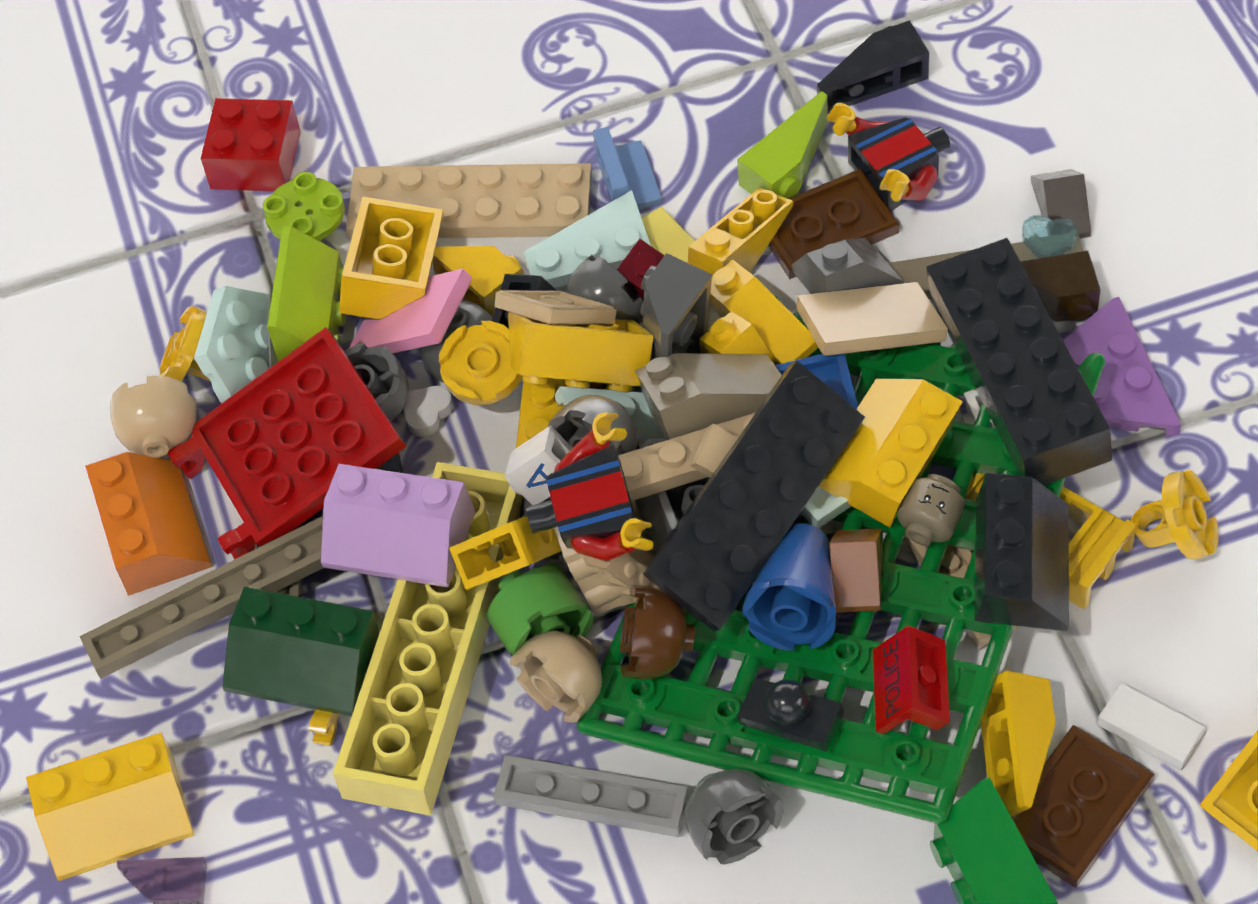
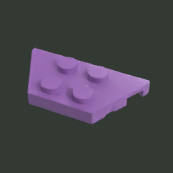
[1063,297,1181,436]

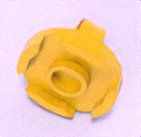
[439,320,522,405]
[1130,470,1219,560]

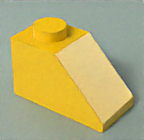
[432,246,524,316]
[699,311,776,363]

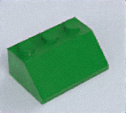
[930,777,1058,904]

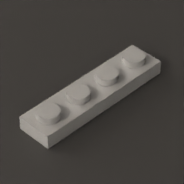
[493,755,688,837]

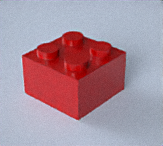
[200,98,301,191]

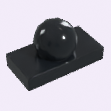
[737,677,844,752]

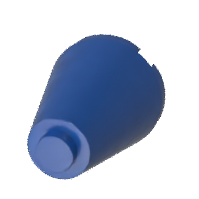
[743,524,837,651]

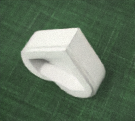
[403,386,453,437]

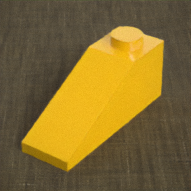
[710,259,819,365]
[981,670,1056,816]

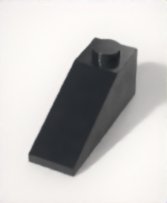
[817,20,930,114]

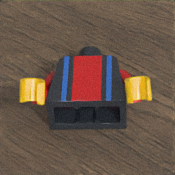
[827,103,950,212]
[526,412,653,562]

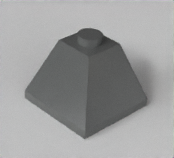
[791,238,904,294]

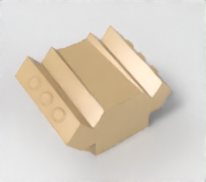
[554,501,660,616]

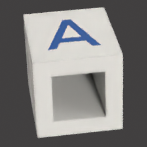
[504,425,572,505]

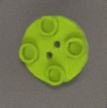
[263,172,345,241]

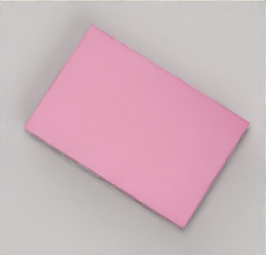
[349,269,472,353]

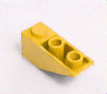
[688,187,793,276]

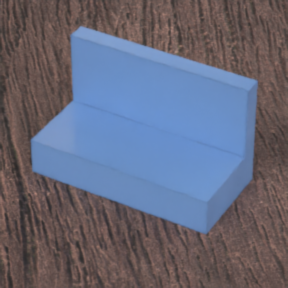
[593,127,663,210]

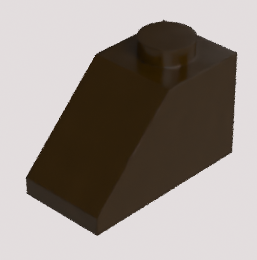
[1020,250,1101,322]

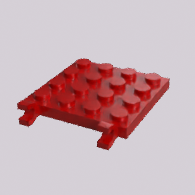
[167,327,406,560]

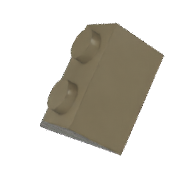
[635,353,782,440]

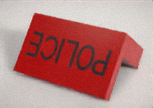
[873,625,950,734]

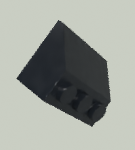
[974,472,1069,631]

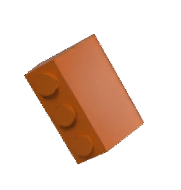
[85,452,212,596]

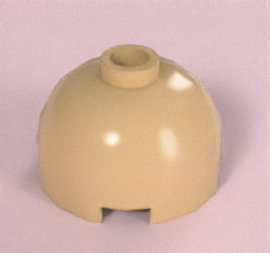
[110,376,197,458]
[510,631,603,722]

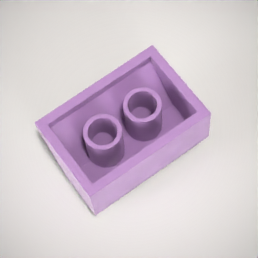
[321,464,476,587]

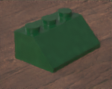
[222,587,379,717]

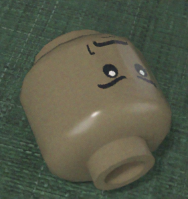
[897,474,965,546]

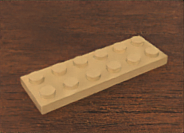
[346,163,592,239]

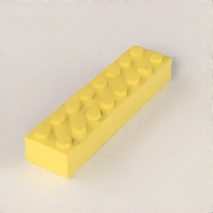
[333,462,523,816]

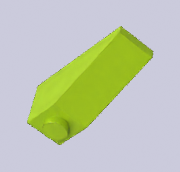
[737,91,828,199]

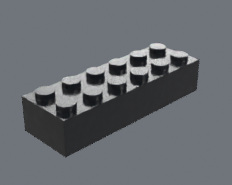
[926,238,1112,486]

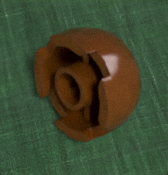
[620,585,695,679]

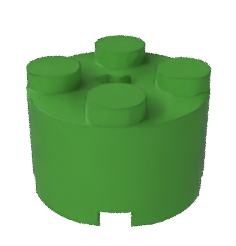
[486,563,594,657]

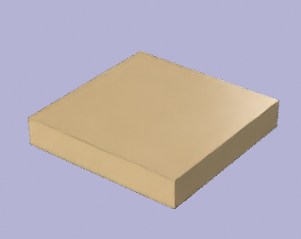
[494,290,617,324]

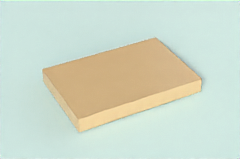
[796,282,948,356]

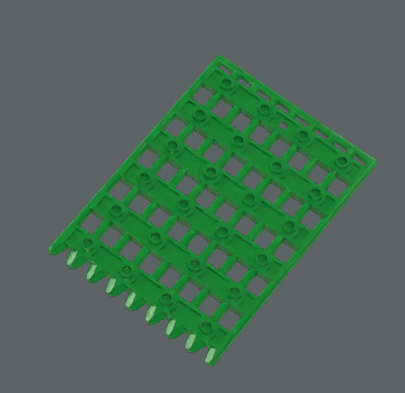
[576,296,1106,824]

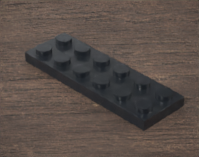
[642,360,865,632]

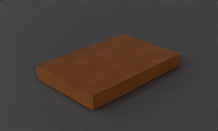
[768,169,899,280]
[1011,725,1155,888]

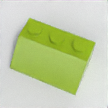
[267,226,346,362]

